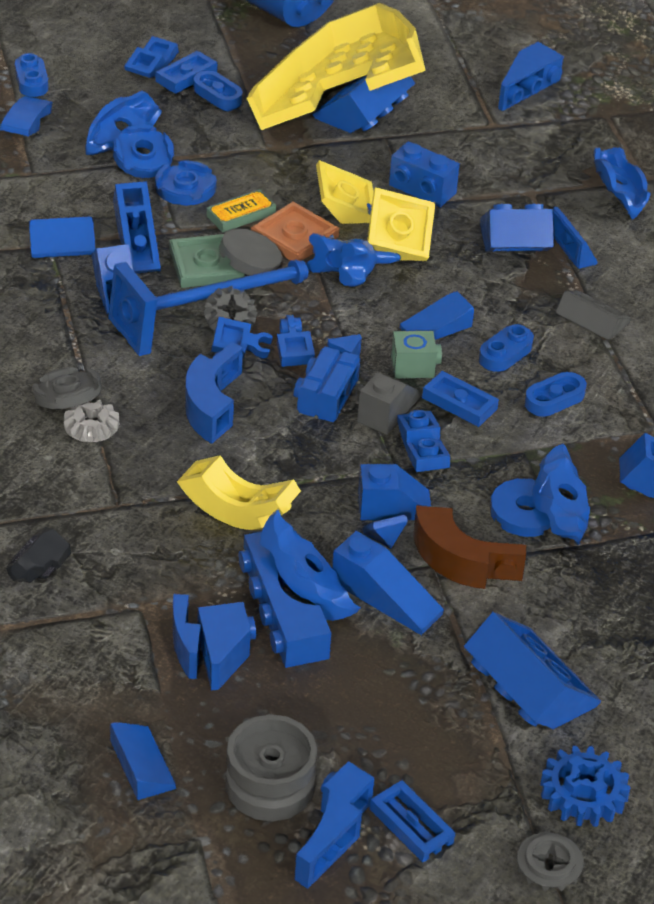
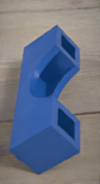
[238,532,331,668]

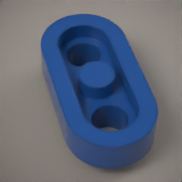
[15,53,48,97]
[194,71,243,111]
[479,324,534,372]
[525,372,587,417]

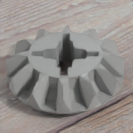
[64,400,119,442]

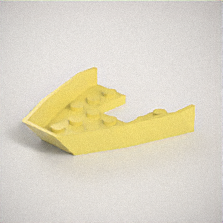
[247,3,426,130]

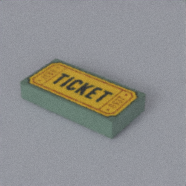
[207,189,276,233]

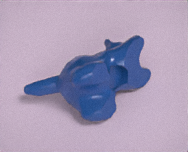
[306,233,401,287]

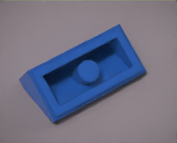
[553,207,598,269]
[29,216,96,258]
[110,722,176,800]

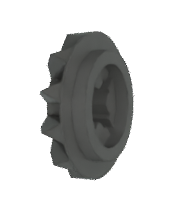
[204,285,258,331]
[516,832,584,892]

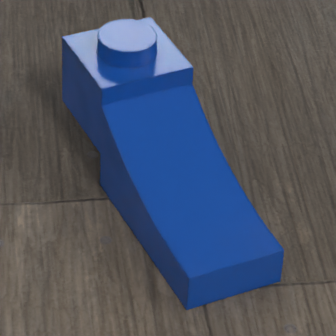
[295,761,374,889]

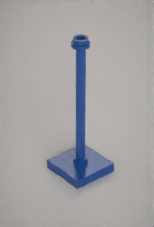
[108,259,308,356]

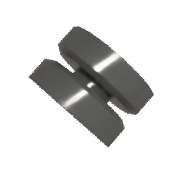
[225,714,318,822]

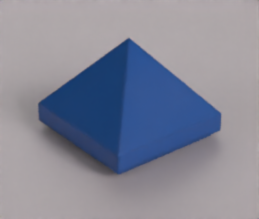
[362,515,408,548]

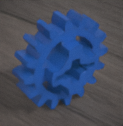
[540,746,630,827]

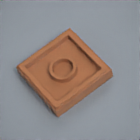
[251,202,339,261]

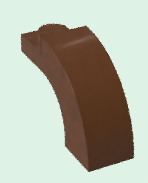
[413,505,526,589]

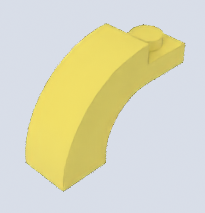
[177,455,301,530]

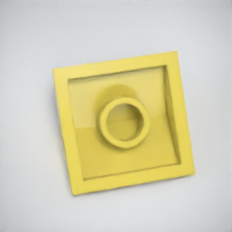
[316,160,374,224]
[367,187,435,261]

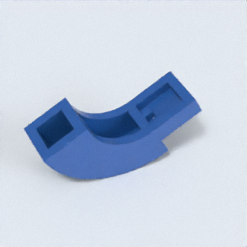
[185,342,243,444]

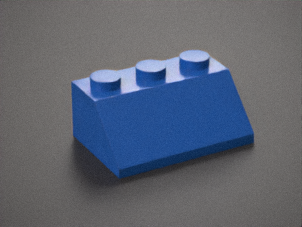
[312,75,415,133]
[464,612,601,729]

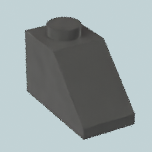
[358,372,421,435]

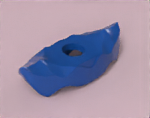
[85,91,162,155]
[593,147,651,220]
[532,443,590,545]
[260,509,361,621]

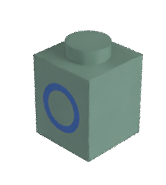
[391,331,442,379]

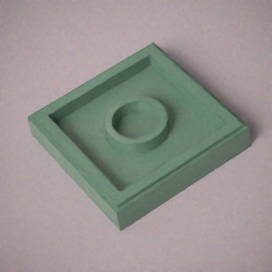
[169,234,245,288]

